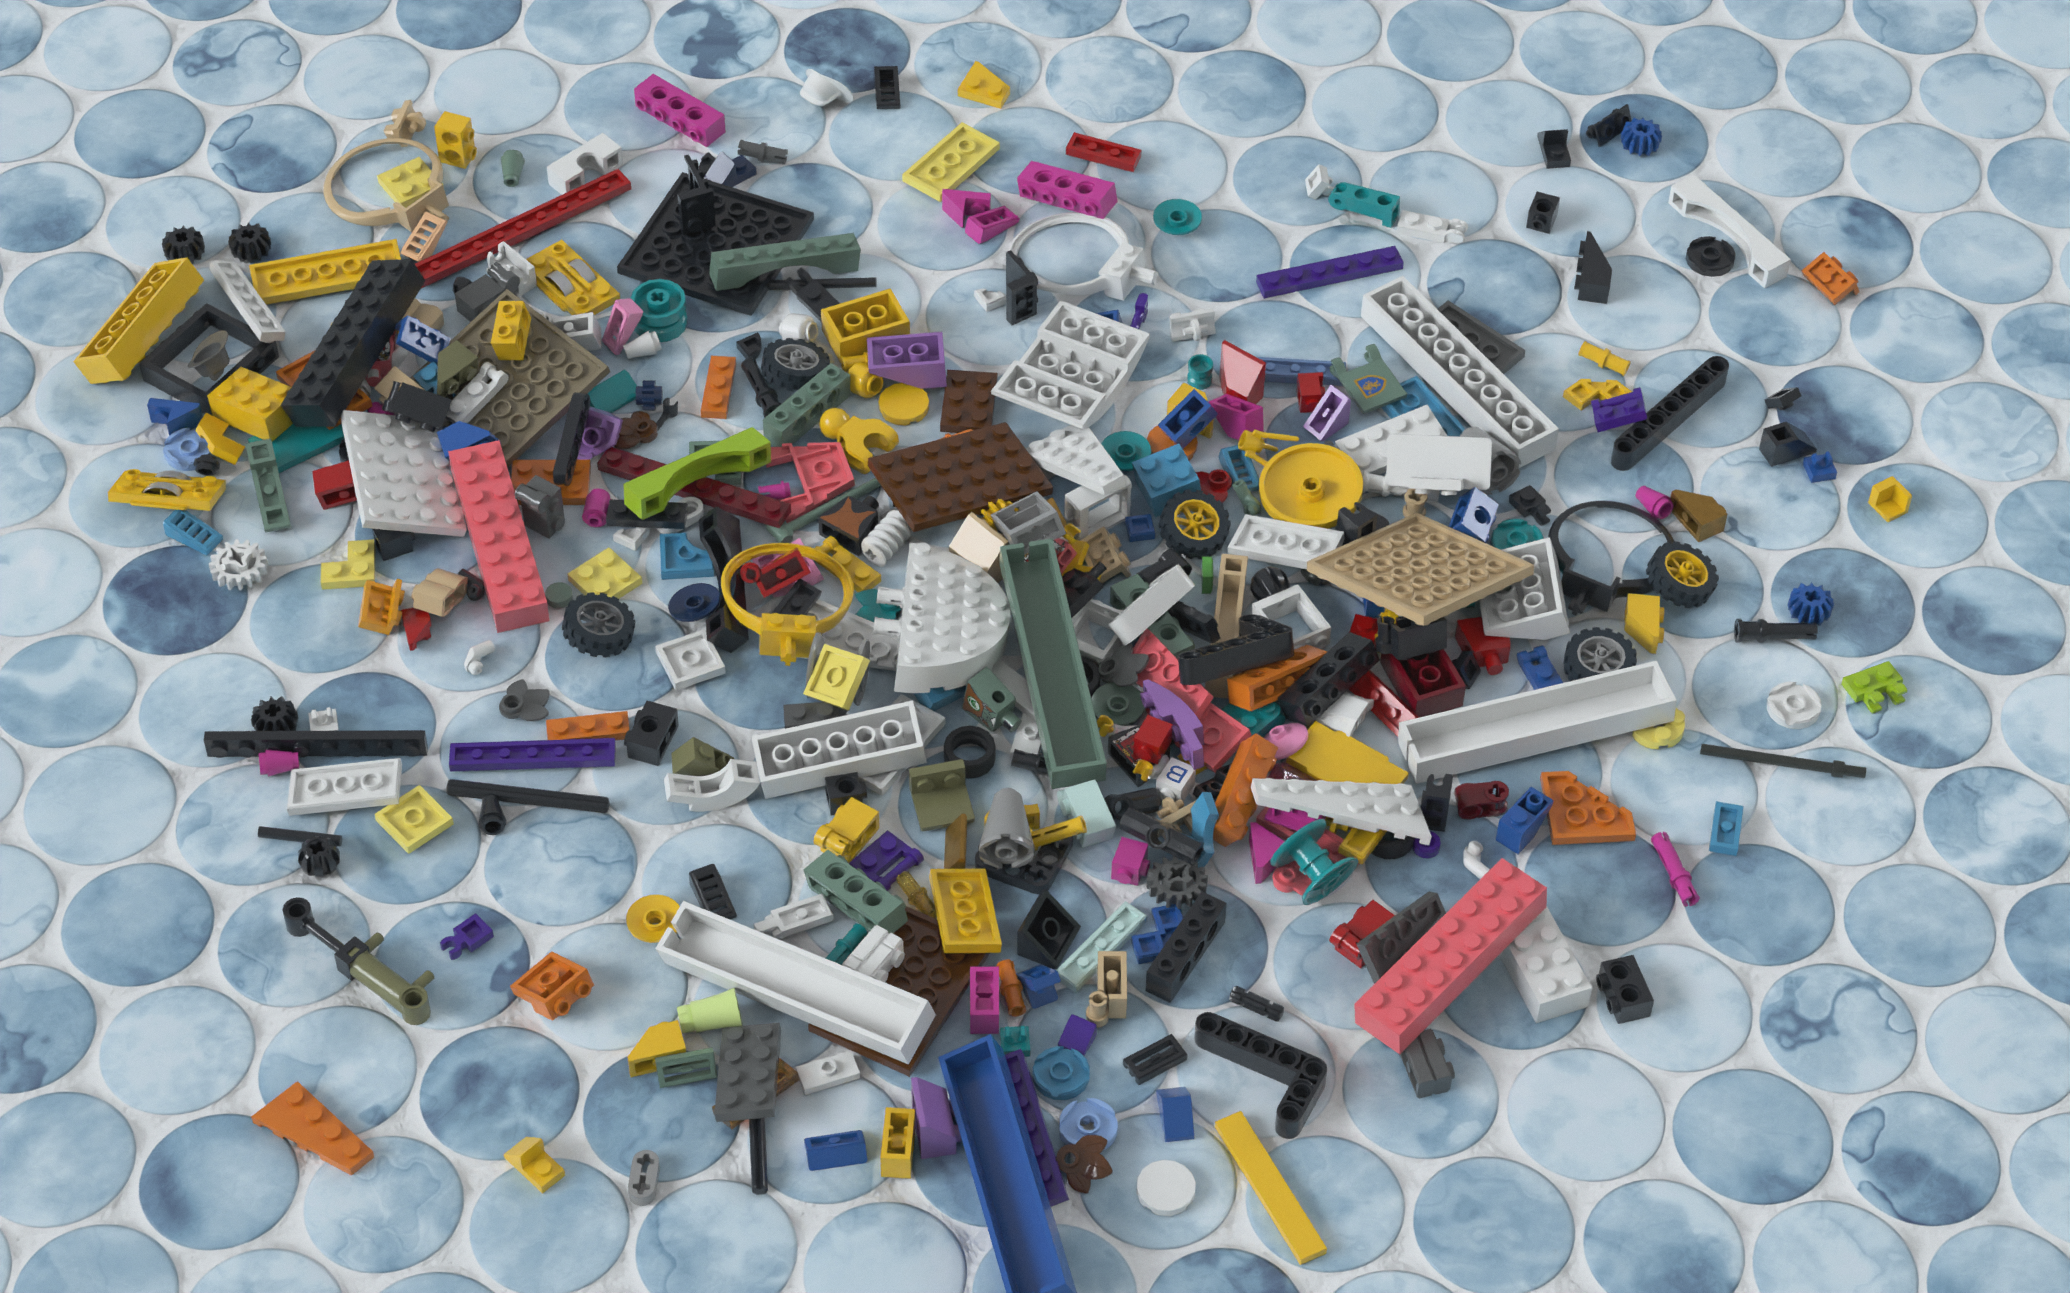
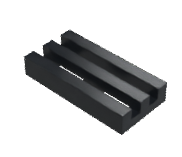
[1123,1034,1188,1085]

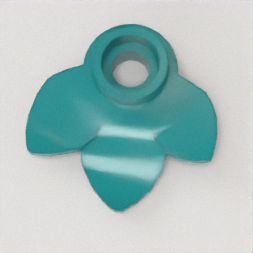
[855,589,902,622]

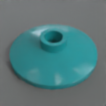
[1153,199,1202,235]
[1101,431,1151,471]

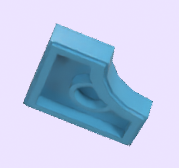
[660,533,714,580]

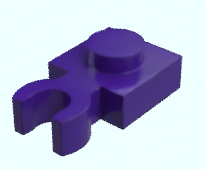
[440,913,494,960]

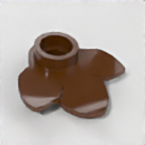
[614,411,658,449]
[1056,1135,1113,1194]

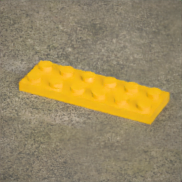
[249,239,401,305]

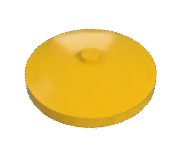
[1259,443,1363,529]

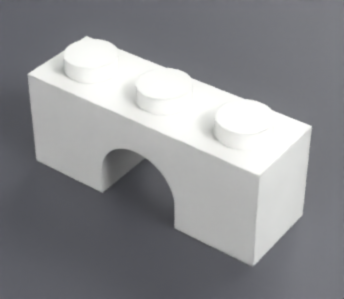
[547,133,623,195]

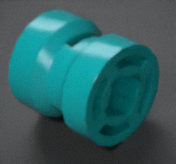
[1187,354,1213,390]

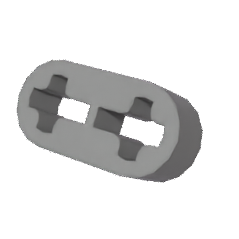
[628,1150,660,1206]

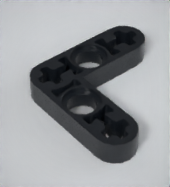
[975,836,1073,894]

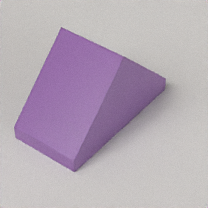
[1303,385,1351,441]

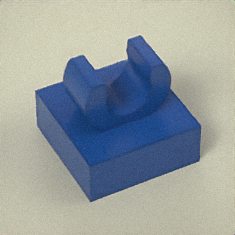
[1803,451,1837,483]

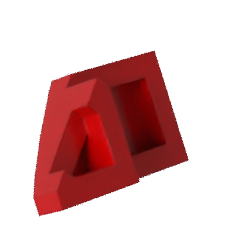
[400,608,432,651]

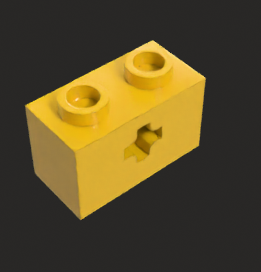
[880,1107,916,1179]

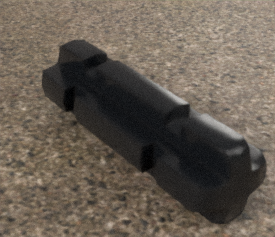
[1229,986,1284,1022]

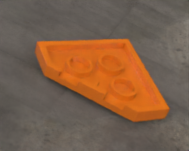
[1540,771,1636,845]

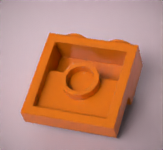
[510,951,594,1021]

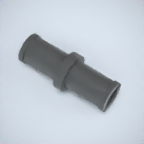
[738,140,788,165]

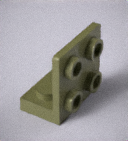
[909,759,975,832]

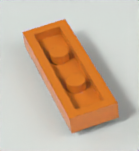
[701,355,737,419]
[546,711,629,741]

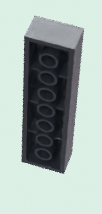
[280,259,426,427]

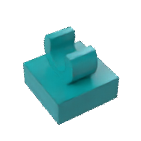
[1000,1025,1031,1057]

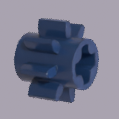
[636,380,663,411]

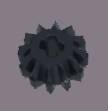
[228,222,271,263]
[162,225,205,264]
[251,696,299,731]

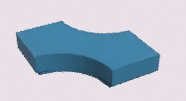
[1190,792,1219,868]

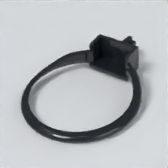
[1548,501,1674,616]

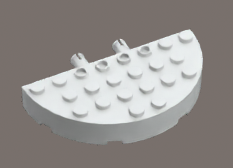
[873,543,1011,693]

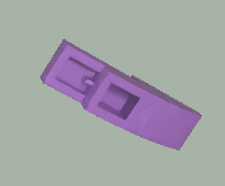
[1140,679,1204,770]

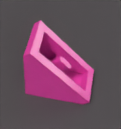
[1249,822,1285,884]

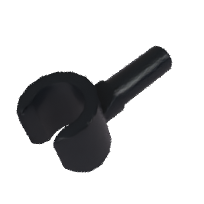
[656,398,678,431]

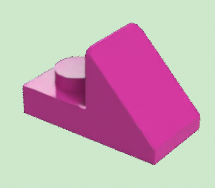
[942,189,991,228]

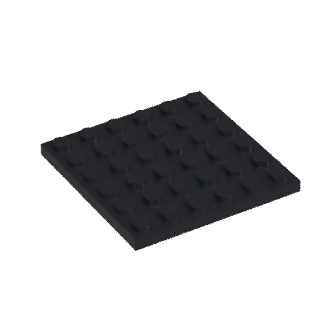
[617,172,814,316]

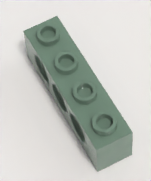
[763,363,851,447]
[1110,574,1195,659]
[803,850,908,933]

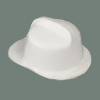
[800,69,853,107]

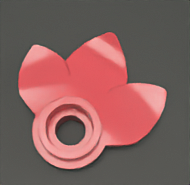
[1272,861,1312,896]

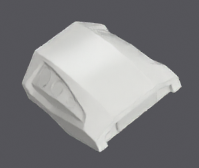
[1305,692,1374,737]

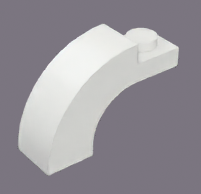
[664,759,760,812]

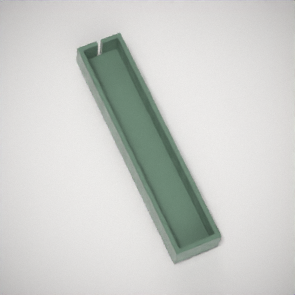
[1000,538,1107,789]

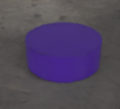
[1412,831,1441,859]

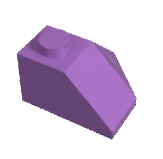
[577,406,623,460]

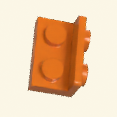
[1801,252,1860,305]

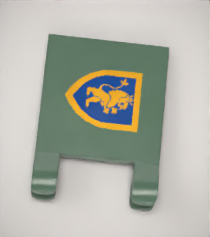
[1329,344,1407,414]

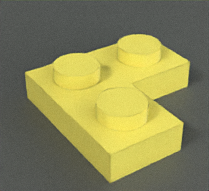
[321,539,375,590]

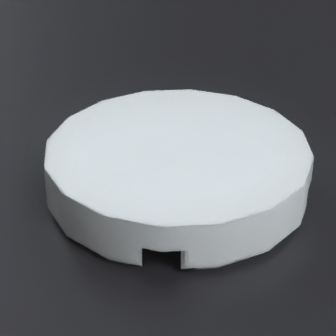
[1767,681,1821,729]
[1136,1160,1196,1216]

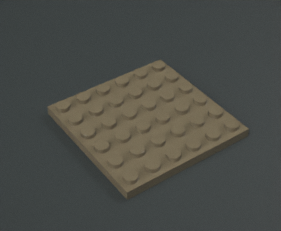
[410,289,610,468]

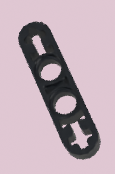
[553,392,590,486]

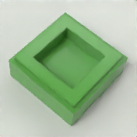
[1201,557,1213,594]

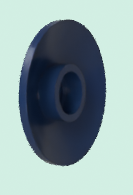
[668,583,721,622]

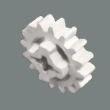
[209,539,268,591]

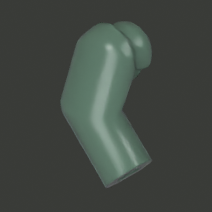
[1232,479,1261,516]

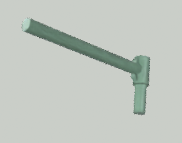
[764,478,881,543]

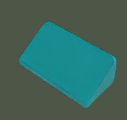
[588,369,637,413]

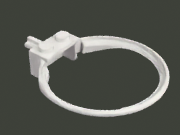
[1008,212,1159,301]

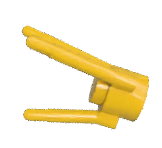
[1238,430,1299,466]

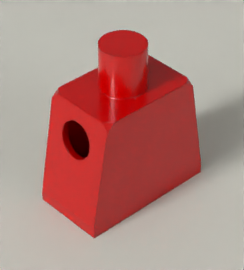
[1455,617,1510,675]

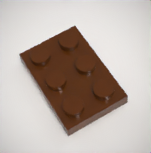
[940,369,998,433]

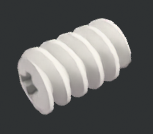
[861,510,912,567]

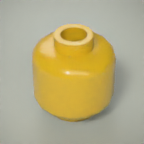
[847,362,883,398]

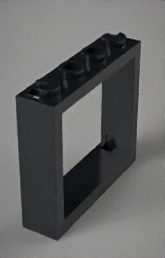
[139,303,279,416]

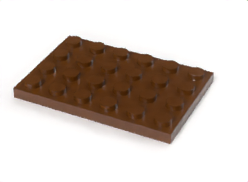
[868,422,1053,532]
[808,906,990,1077]

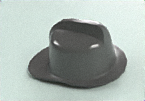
[188,330,230,381]

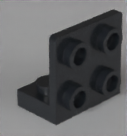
[1006,250,1038,326]

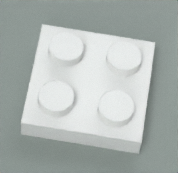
[655,629,726,691]

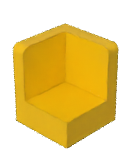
[1868,476,1912,522]

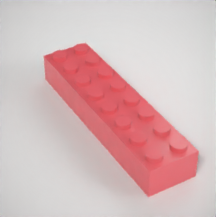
[448,440,549,633]
[1354,858,1547,1054]

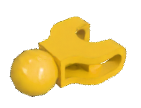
[819,408,899,474]

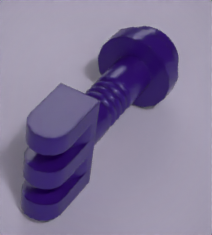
[1130,293,1148,329]

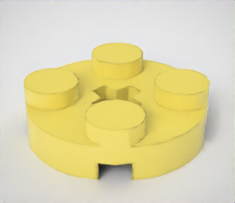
[1632,708,1685,749]

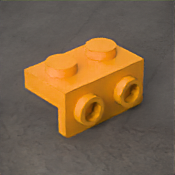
[358,579,405,635]

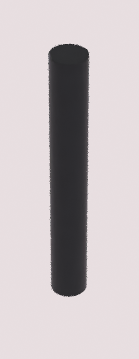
[258,826,342,846]

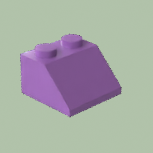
[911,1077,961,1159]

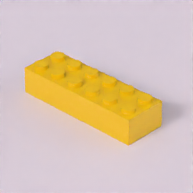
[73,258,204,384]

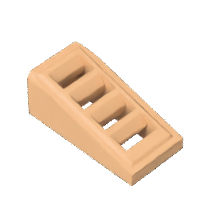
[400,212,448,262]

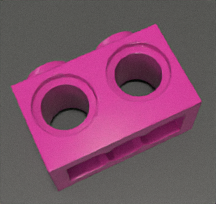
[970,967,999,1034]

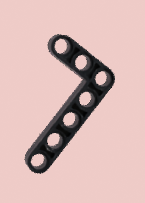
[1178,614,1294,685]
[1194,1012,1327,1139]

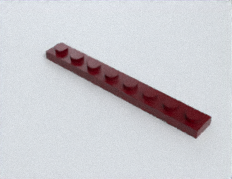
[597,447,791,528]

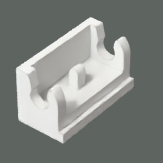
[486,241,537,297]

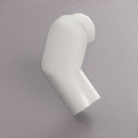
[464,640,495,675]

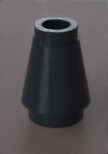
[479,795,506,835]

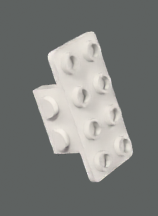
[1386,434,1492,495]

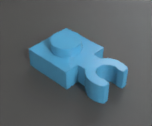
[413,361,456,397]

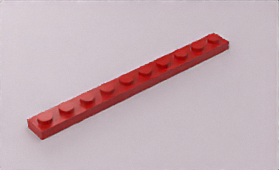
[415,169,632,288]

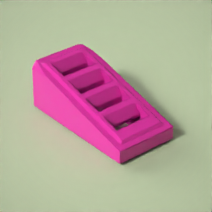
[965,206,1020,244]

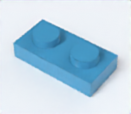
[1709,801,1744,856]

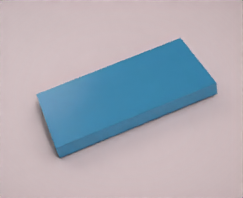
[1381,376,1465,437]

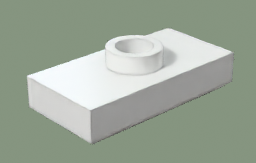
[1010,712,1042,758]
[796,1050,860,1095]

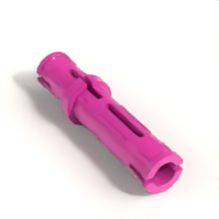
[1651,832,1700,907]

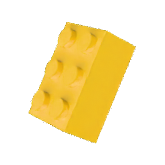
[821,288,910,364]
[207,367,293,442]

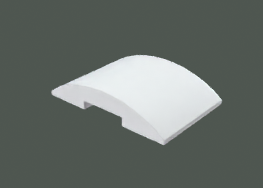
[991,300,1150,429]

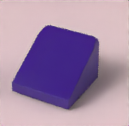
[1058,1014,1097,1056]

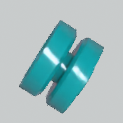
[630,279,688,343]

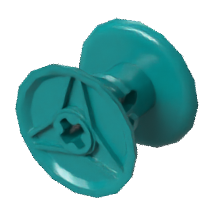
[1270,819,1358,905]

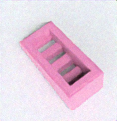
[602,298,643,355]

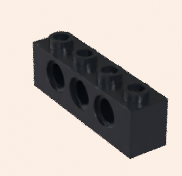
[1277,632,1380,727]
[1145,891,1227,1003]

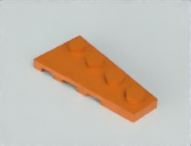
[251,1081,374,1176]

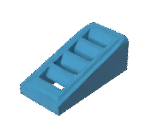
[1218,445,1259,492]
[163,509,223,556]

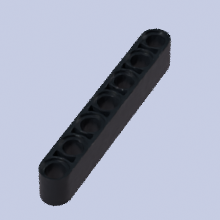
[1611,356,1729,471]

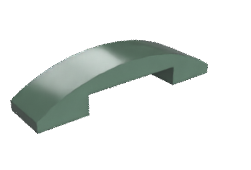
[245,438,291,533]

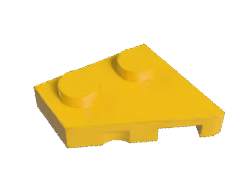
[958,61,1010,109]

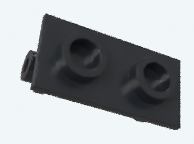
[1586,104,1632,147]

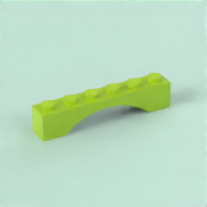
[623,427,771,520]

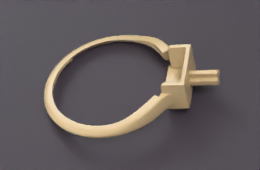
[323,138,449,232]

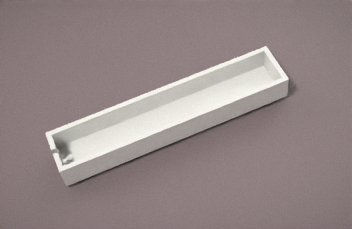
[1398,661,1677,784]
[655,901,936,1064]

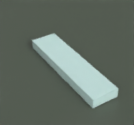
[1056,901,1147,993]

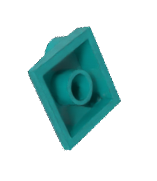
[1221,701,1285,737]

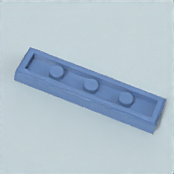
[1257,357,1346,386]

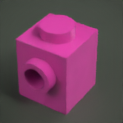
[1111,837,1150,886]

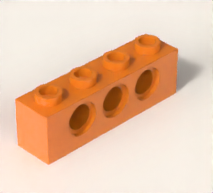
[1227,644,1328,711]

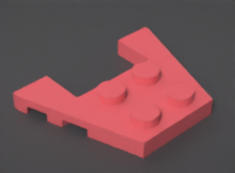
[766,442,855,523]

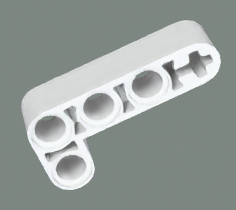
[1108,564,1195,646]

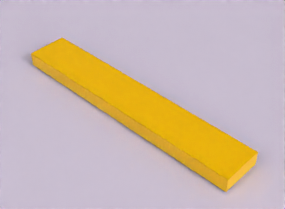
[1215,1111,1327,1265]

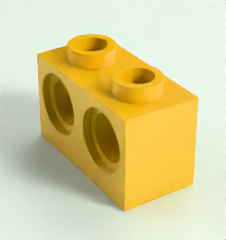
[434,111,477,169]
[491,301,531,360]

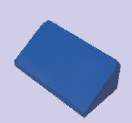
[804,1130,867,1171]

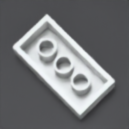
[1499,906,1592,1023]

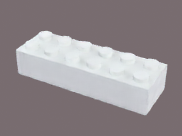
[751,700,927,799]

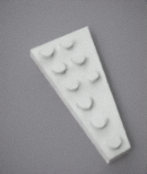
[1025,425,1126,495]
[797,599,899,671]
[1251,778,1432,845]

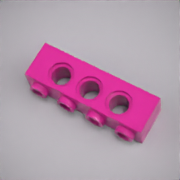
[634,74,726,147]
[1017,160,1118,219]

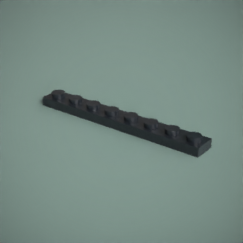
[204,730,428,758]

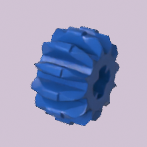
[1621,117,1662,157]
[1787,582,1834,626]

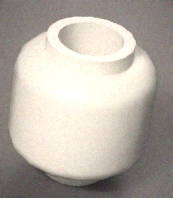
[779,313,818,343]

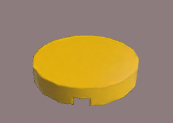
[878,383,929,426]

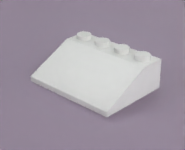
[1479,537,1570,640]

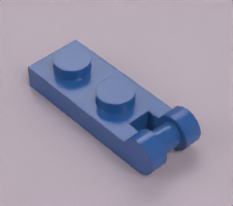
[1516,645,1563,690]

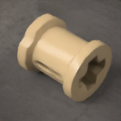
[1402,488,1428,518]

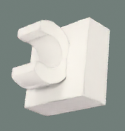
[1305,164,1334,200]
[308,707,339,731]

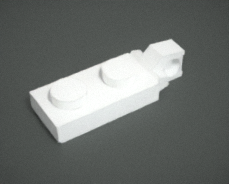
[754,893,834,939]

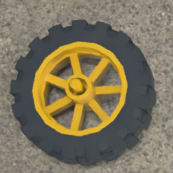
[1159,490,1231,559]
[1646,541,1719,608]

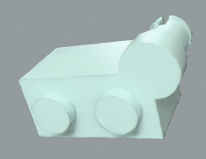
[1057,779,1116,848]

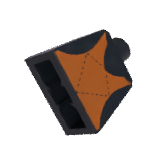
[818,496,879,556]

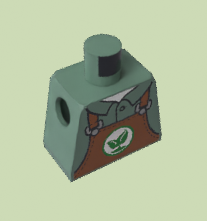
[962,667,1022,732]

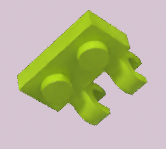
[1841,661,1908,713]

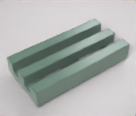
[655,1047,718,1088]

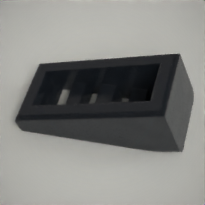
[874,66,901,109]
[689,864,737,920]

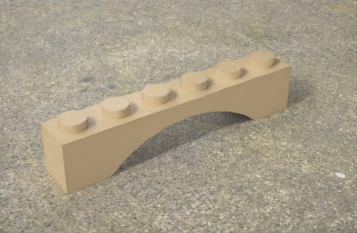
[1205,554,1248,699]

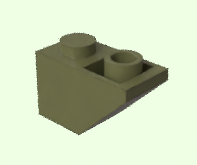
[437,340,478,397]
[671,737,734,776]

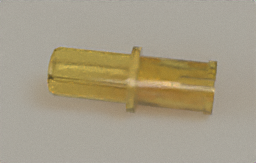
[896,871,937,918]

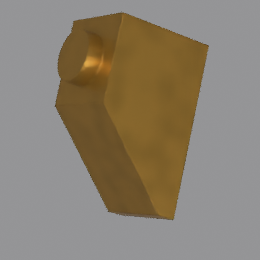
[1670,489,1728,543]

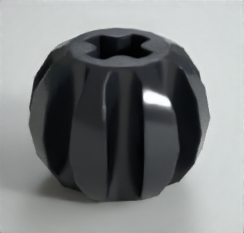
[1250,566,1290,601]
[298,836,340,878]

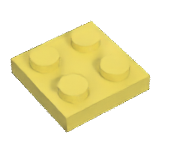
[377,157,444,208]
[567,547,642,599]
[803,644,870,711]
[374,785,454,854]

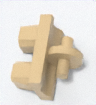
[384,100,426,147]
[1157,797,1196,840]

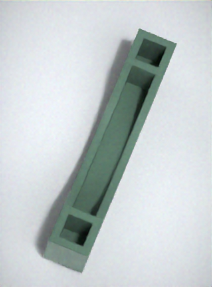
[709,233,861,291]

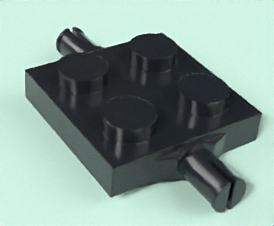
[1062,561,1107,618]

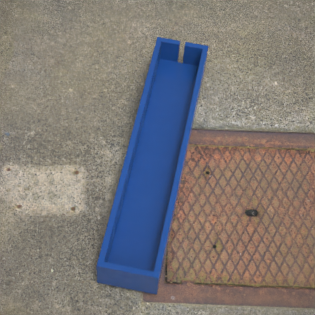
[938,1034,1077,1293]

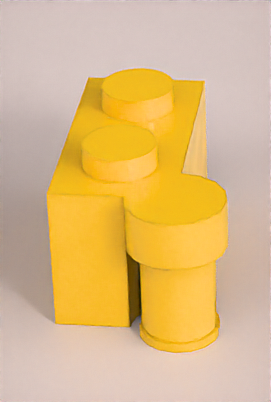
[813,797,880,863]

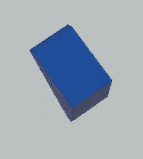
[1156,1087,1194,1142]

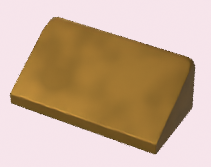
[944,814,967,869]

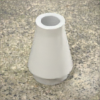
[623,331,662,359]

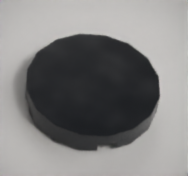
[1685,236,1736,277]

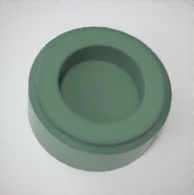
[545,582,573,608]

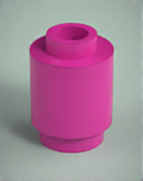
[582,488,611,527]

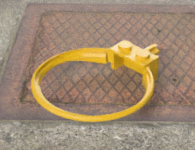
[721,543,854,666]

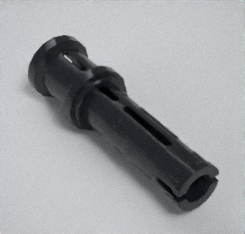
[741,358,782,418]
[1734,619,1818,643]

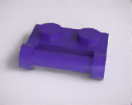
[1591,387,1647,432]
[849,830,924,891]

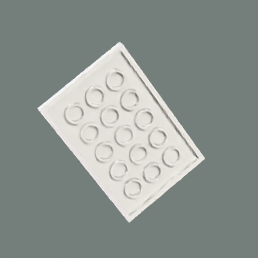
[341,410,467,537]

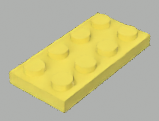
[902,122,1000,202]

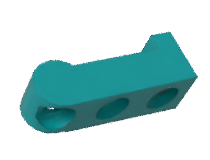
[1328,182,1400,228]

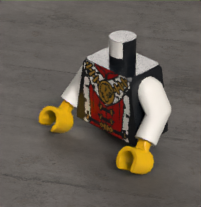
[1097,715,1175,787]

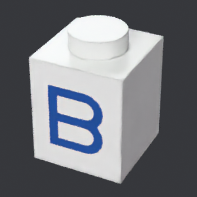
[1156,757,1196,802]

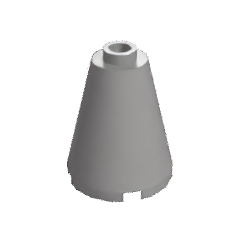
[1460,427,1521,495]
[978,788,1035,868]

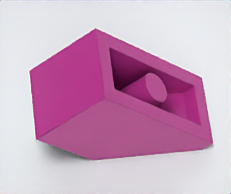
[1209,394,1264,441]

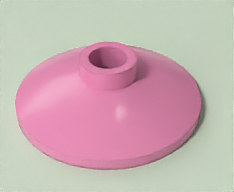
[1263,723,1309,760]

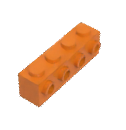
[1213,734,1279,847]

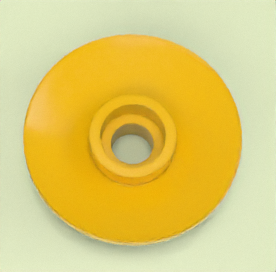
[626,895,680,943]

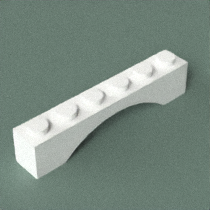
[1668,174,1791,288]

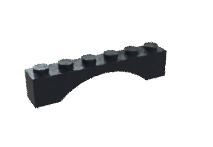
[699,506,749,653]

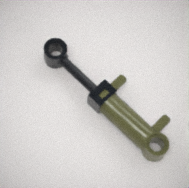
[282,897,434,1025]

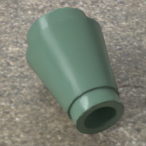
[501,150,525,187]

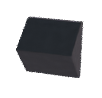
[1017,889,1081,969]

